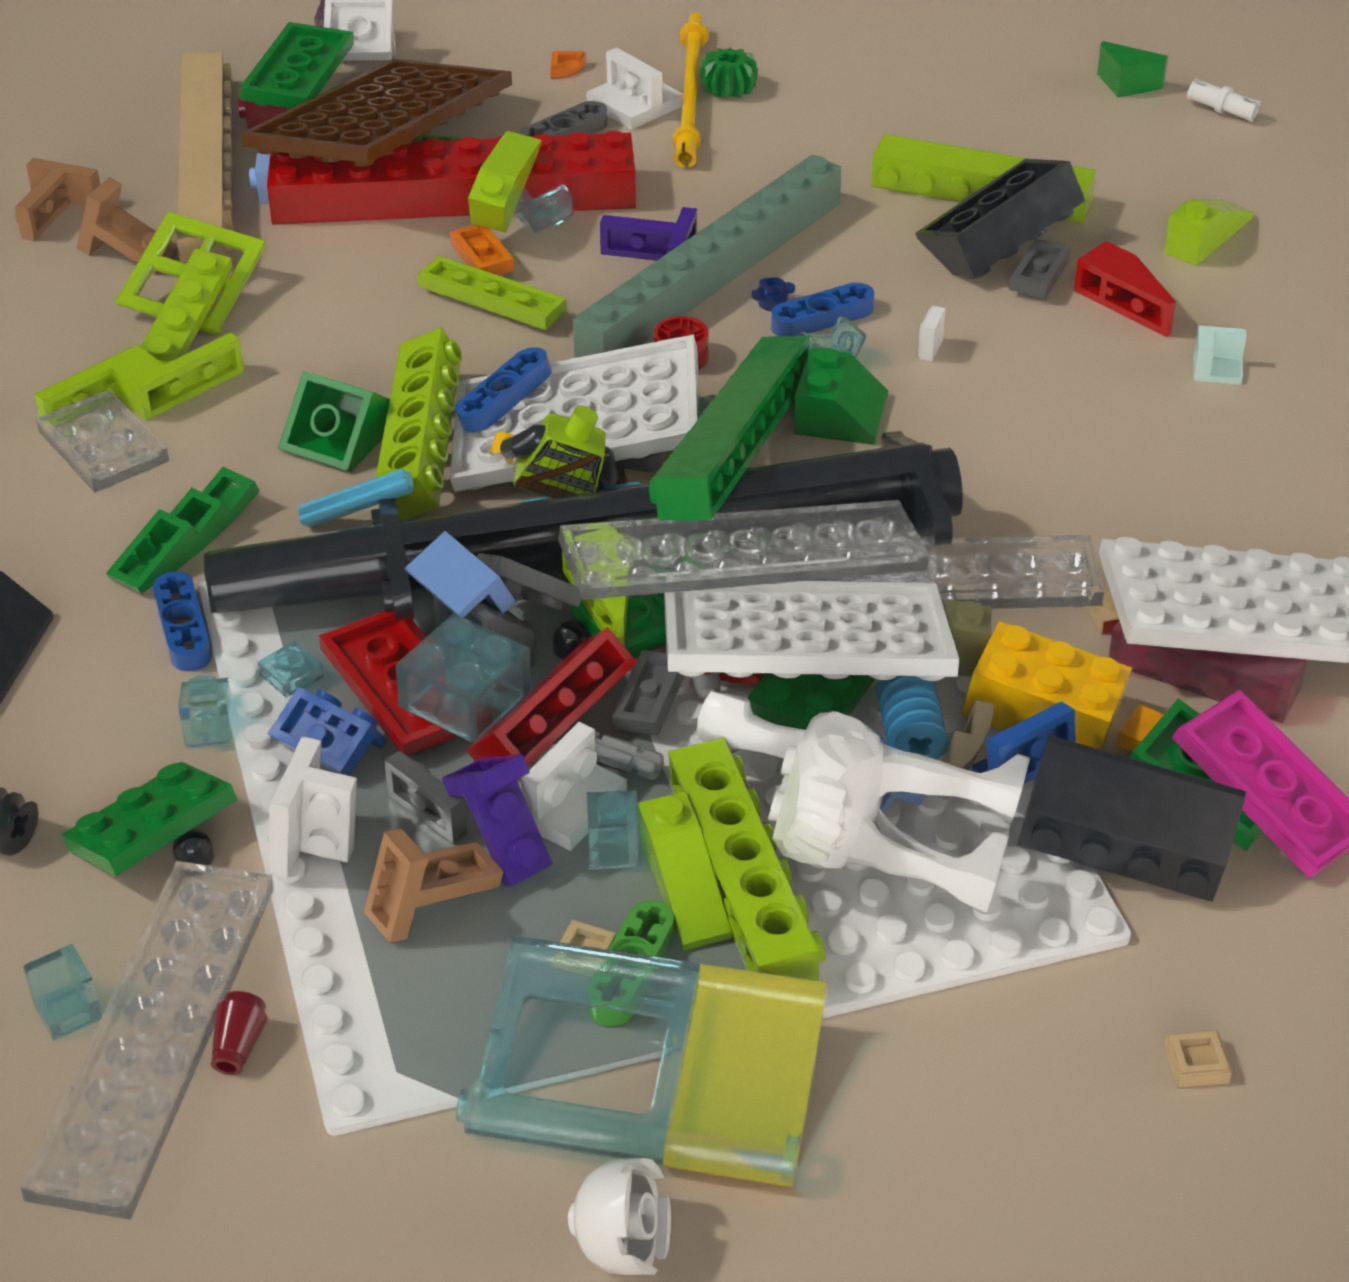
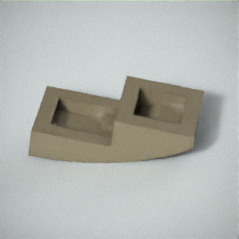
[938,700,994,799]

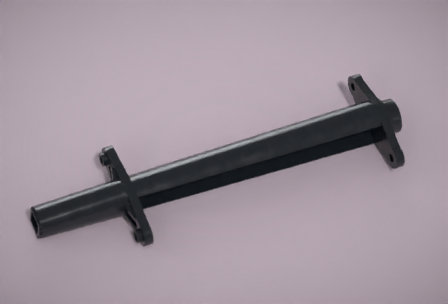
[204,431,963,621]

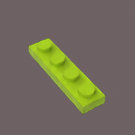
[140,248,232,365]
[417,255,567,330]

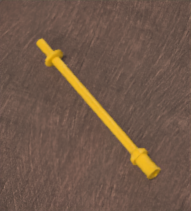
[673,12,709,168]

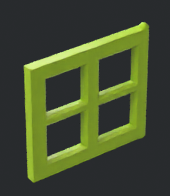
[114,211,266,336]

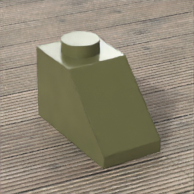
[942,599,991,676]

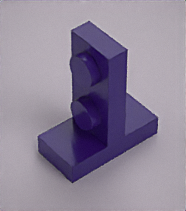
[600,207,697,261]
[441,754,553,886]

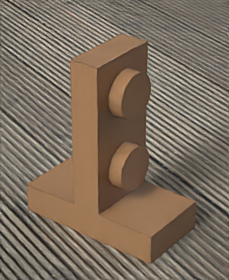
[15,158,100,241]
[77,177,178,275]
[364,828,504,943]

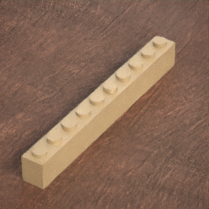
[176,51,233,263]

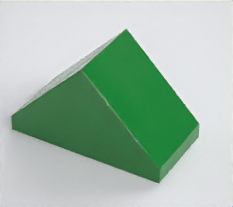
[1097,41,1168,97]

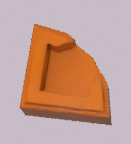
[551,51,586,79]

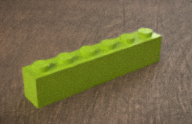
[871,134,1096,224]

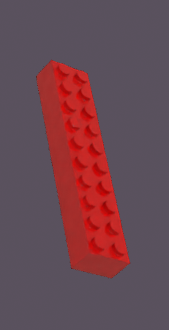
[267,131,636,225]

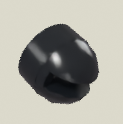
[553,620,589,660]
[173,829,214,872]

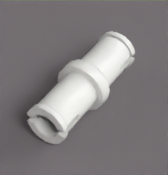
[1187,78,1261,122]

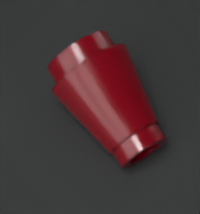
[210,991,268,1075]

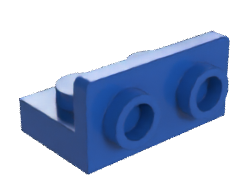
[267,686,387,776]
[972,701,1076,784]

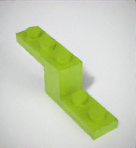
[34,332,245,434]

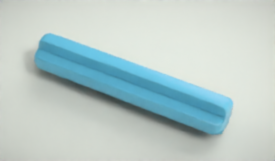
[298,469,414,528]

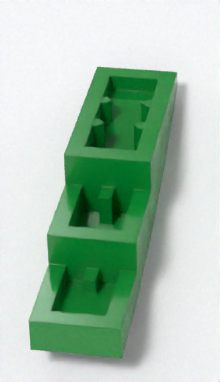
[106,467,260,594]

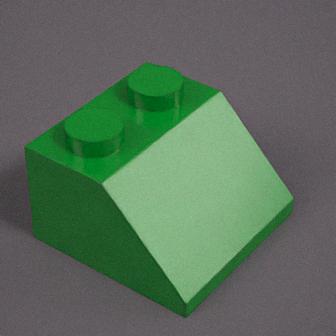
[794,347,888,445]
[278,370,390,472]

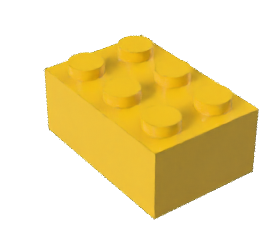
[961,621,1132,750]

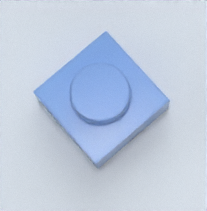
[249,153,270,204]

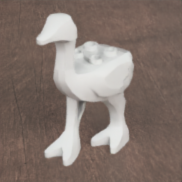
[697,691,1030,913]

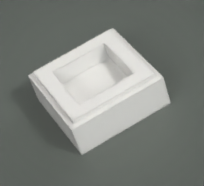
[918,305,945,362]

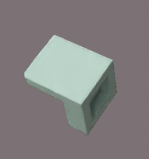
[1193,325,1247,385]

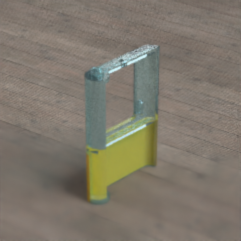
[456,935,827,1188]

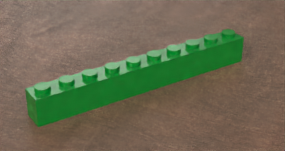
[649,336,810,521]

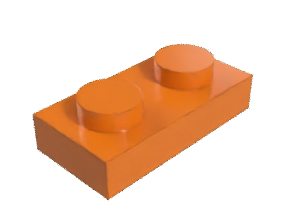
[450,224,515,276]

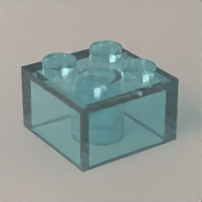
[396,613,531,743]

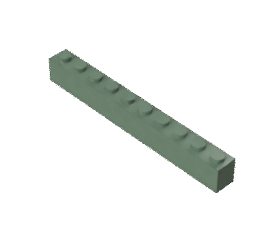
[573,155,841,358]

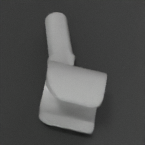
[692,672,720,701]

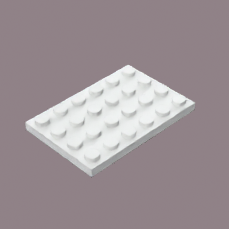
[450,334,700,492]
[1099,537,1349,663]
[664,578,959,681]

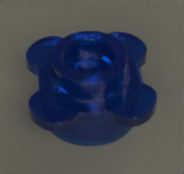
[751,277,795,311]

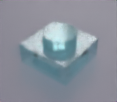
[257,641,324,698]

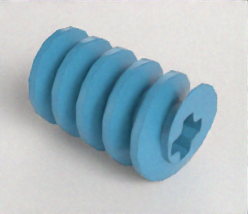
[876,676,949,760]

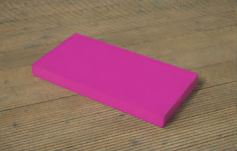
[1172,690,1349,879]

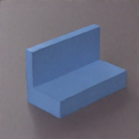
[405,531,516,619]

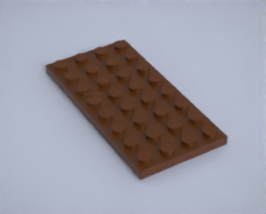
[241,59,512,166]

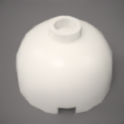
[568,1158,671,1275]

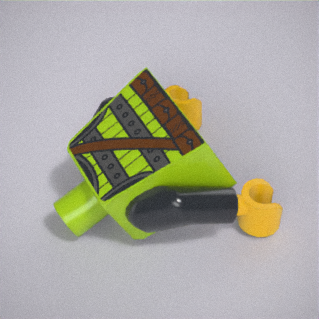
[489,406,619,498]

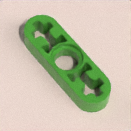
[588,900,674,1027]

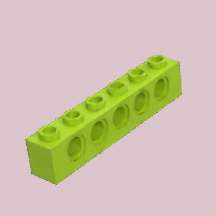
[376,327,463,521]
[668,737,826,981]

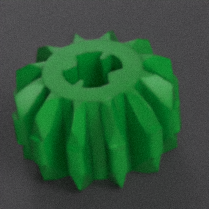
[700,47,758,99]

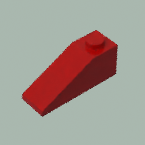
[1074,241,1176,337]

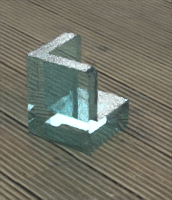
[23,944,103,1041]

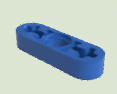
[771,283,874,336]
[456,347,552,432]
[153,572,212,671]

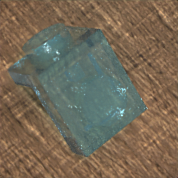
[515,184,574,233]
[799,317,866,359]
[178,675,232,747]

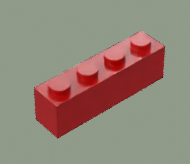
[466,627,637,767]

